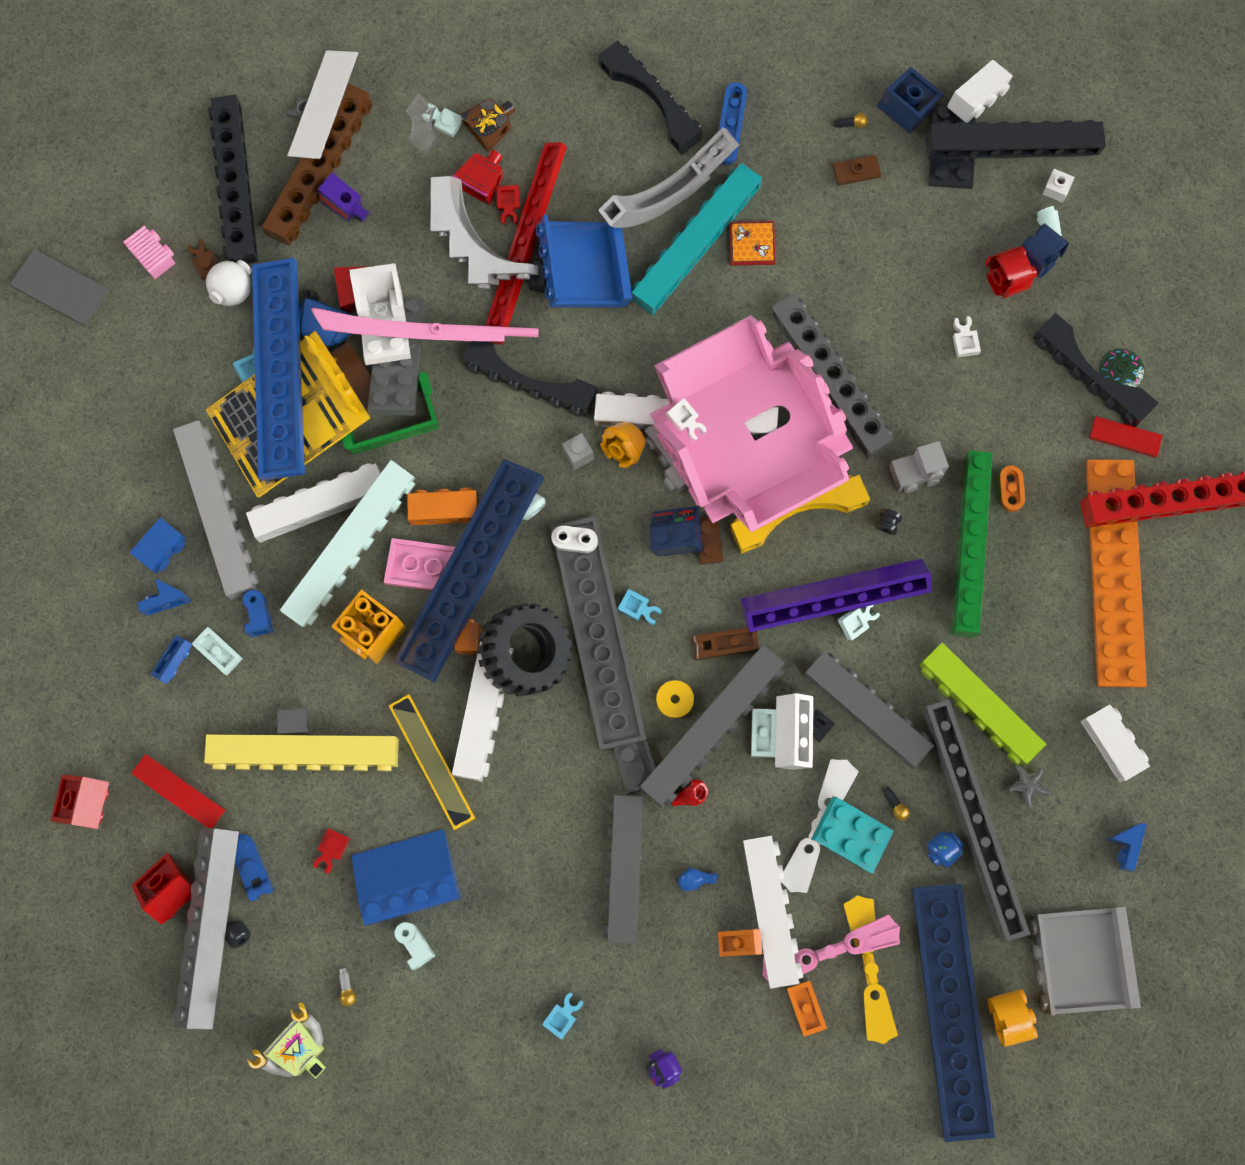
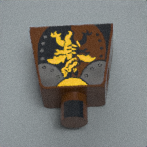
[460,99,515,152]

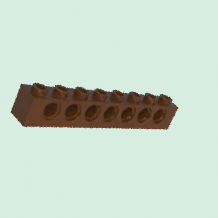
[262,83,372,246]

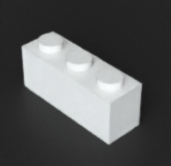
[947,60,1013,123]
[775,693,813,770]
[1081,705,1150,783]

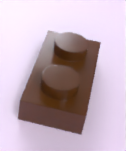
[699,517,724,565]

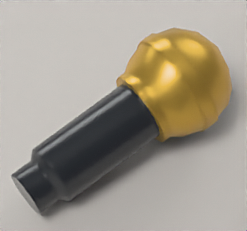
[834,113,868,128]
[883,787,910,821]

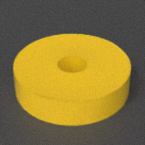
[656,680,694,719]

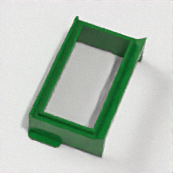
[342,372,440,455]

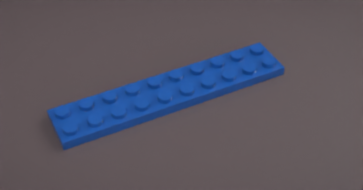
[252,258,305,481]

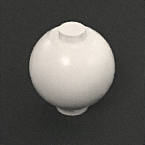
[206,260,252,306]

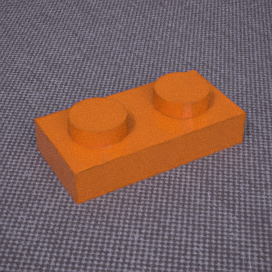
[786,980,827,1037]

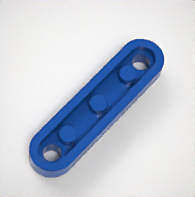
[719,82,747,165]

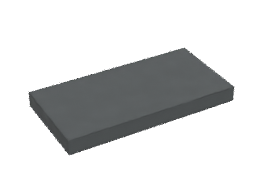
[10,249,109,327]

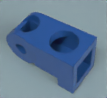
[243,590,274,638]

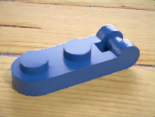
[235,834,274,902]

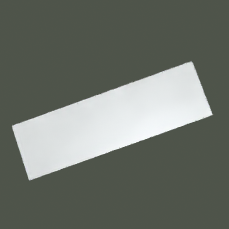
[287,51,359,159]

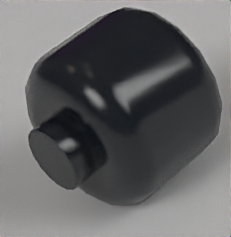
[225,921,251,948]

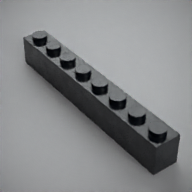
[925,120,1106,160]

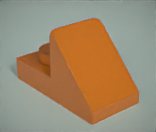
[718,929,762,957]

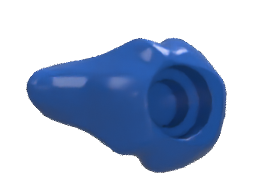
[678,868,718,891]

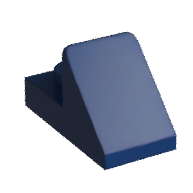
[137,579,191,616]
[1106,823,1147,872]

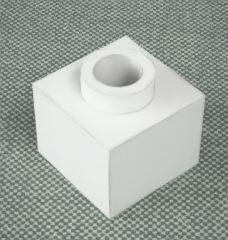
[1042,169,1075,203]

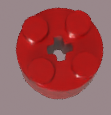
[985,246,1037,299]

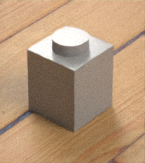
[562,433,594,470]

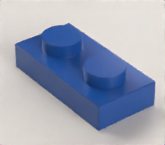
[151,635,192,684]

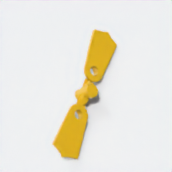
[843,895,898,1044]

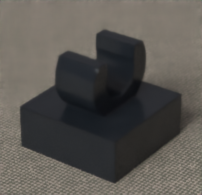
[813,709,835,743]

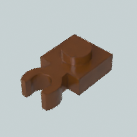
[188,239,218,280]

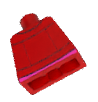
[453,150,503,206]

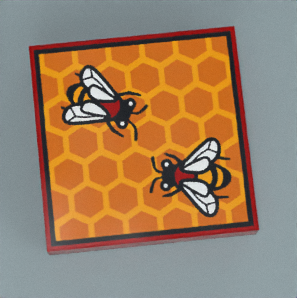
[730,221,776,266]

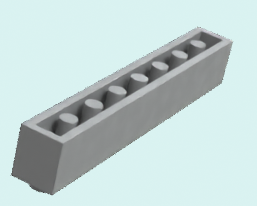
[173,420,259,600]

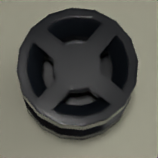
[875,509,903,535]

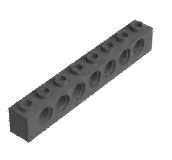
[770,294,893,459]

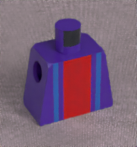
[318,173,369,223]

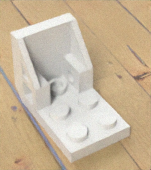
[350,263,411,365]

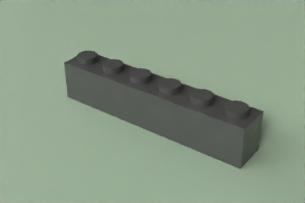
[804,652,933,769]
[603,795,643,944]

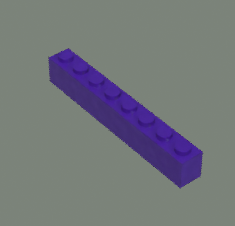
[741,559,932,632]

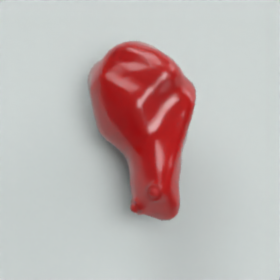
[671,779,708,806]

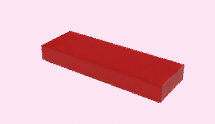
[1089,416,1163,458]

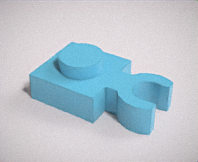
[618,589,661,625]
[542,993,583,1040]

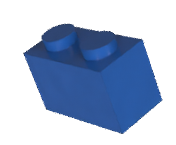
[130,517,186,574]

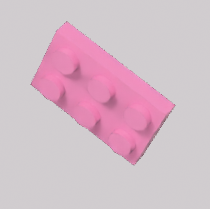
[384,538,455,591]

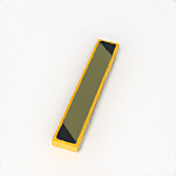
[389,694,476,830]

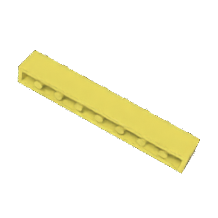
[204,735,399,772]

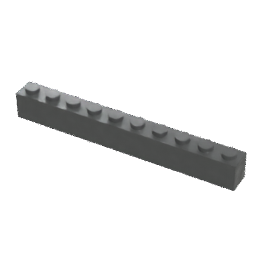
[922,700,1030,942]

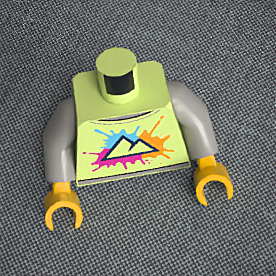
[247,1003,326,1078]

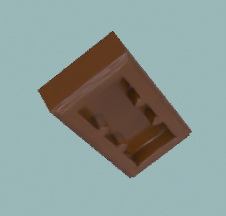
[833,155,881,186]

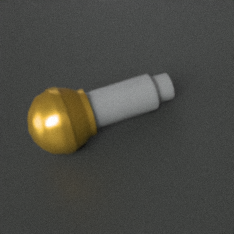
[339,968,356,1007]

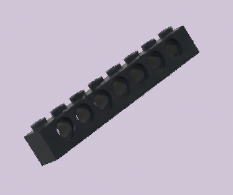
[208,94,258,264]

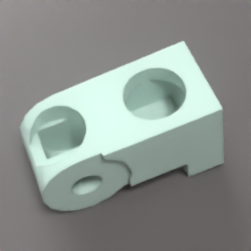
[395,922,435,970]

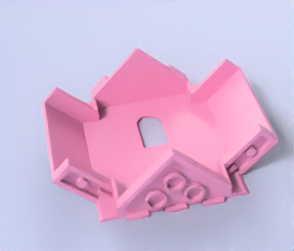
[650,315,853,532]

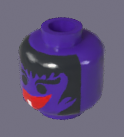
[646,1049,682,1089]

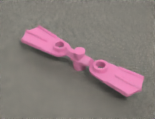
[762,915,900,982]

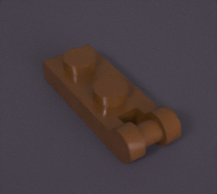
[691,627,760,661]

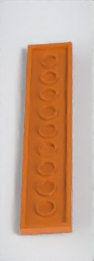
[1086,460,1147,688]

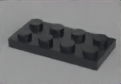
[928,104,976,189]

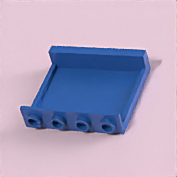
[536,215,633,308]

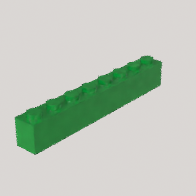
[952,450,993,638]

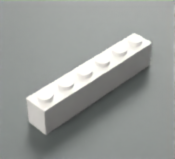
[246,463,381,543]
[452,641,514,782]
[743,836,803,989]

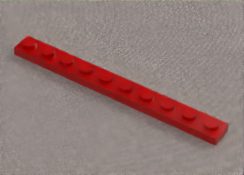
[485,142,567,345]

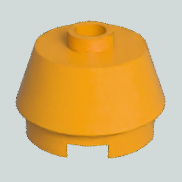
[600,422,646,468]

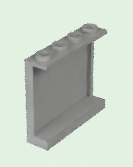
[1030,907,1141,1016]

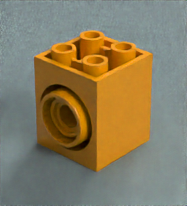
[331,589,406,664]

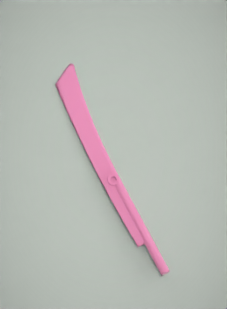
[311,307,539,341]

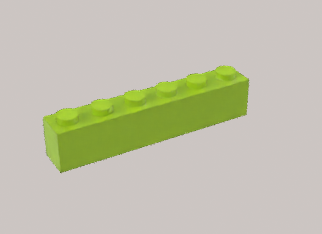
[919,643,1046,766]

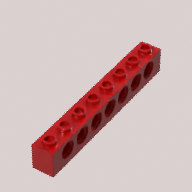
[1080,471,1245,528]

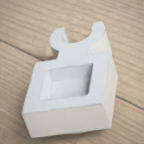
[953,316,981,358]
[665,398,707,442]

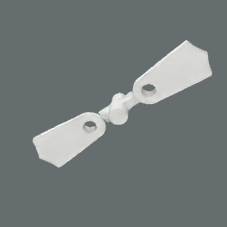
[780,759,859,893]

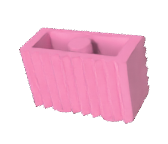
[123,226,176,279]

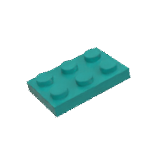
[811,796,894,874]

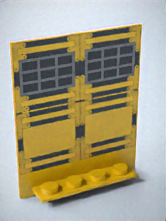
[206,331,370,497]

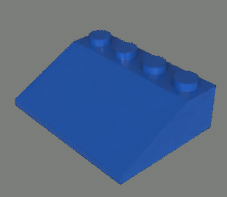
[351,829,462,926]

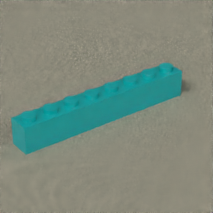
[631,163,762,316]

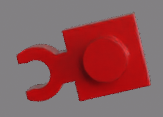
[496,185,520,225]
[313,828,350,874]

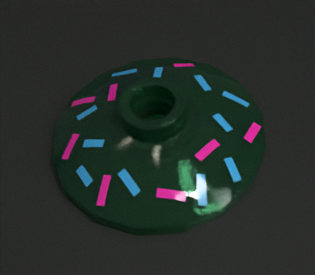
[1099,348,1144,387]

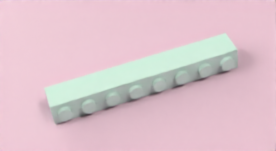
[280,460,415,627]

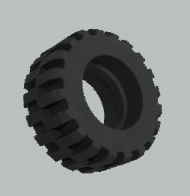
[477,603,572,696]

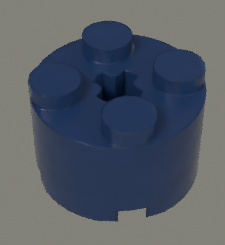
[1022,223,1070,278]

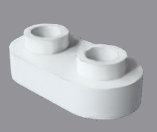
[551,526,598,553]

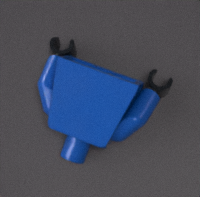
[299,290,358,346]

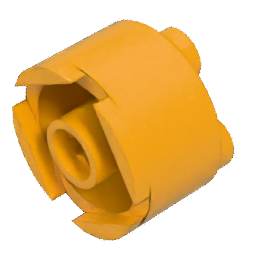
[987,989,1038,1047]

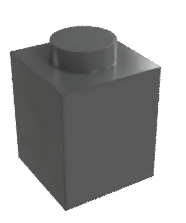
[274,708,310,735]

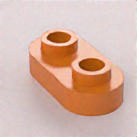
[998,466,1025,512]

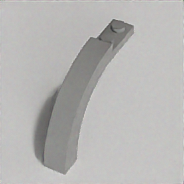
[599,127,739,228]

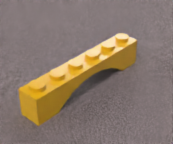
[730,475,870,554]

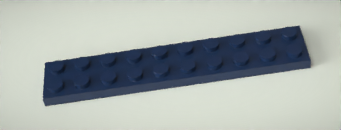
[394,459,544,683]
[912,884,995,1142]

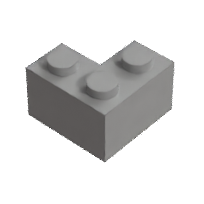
[889,441,949,493]

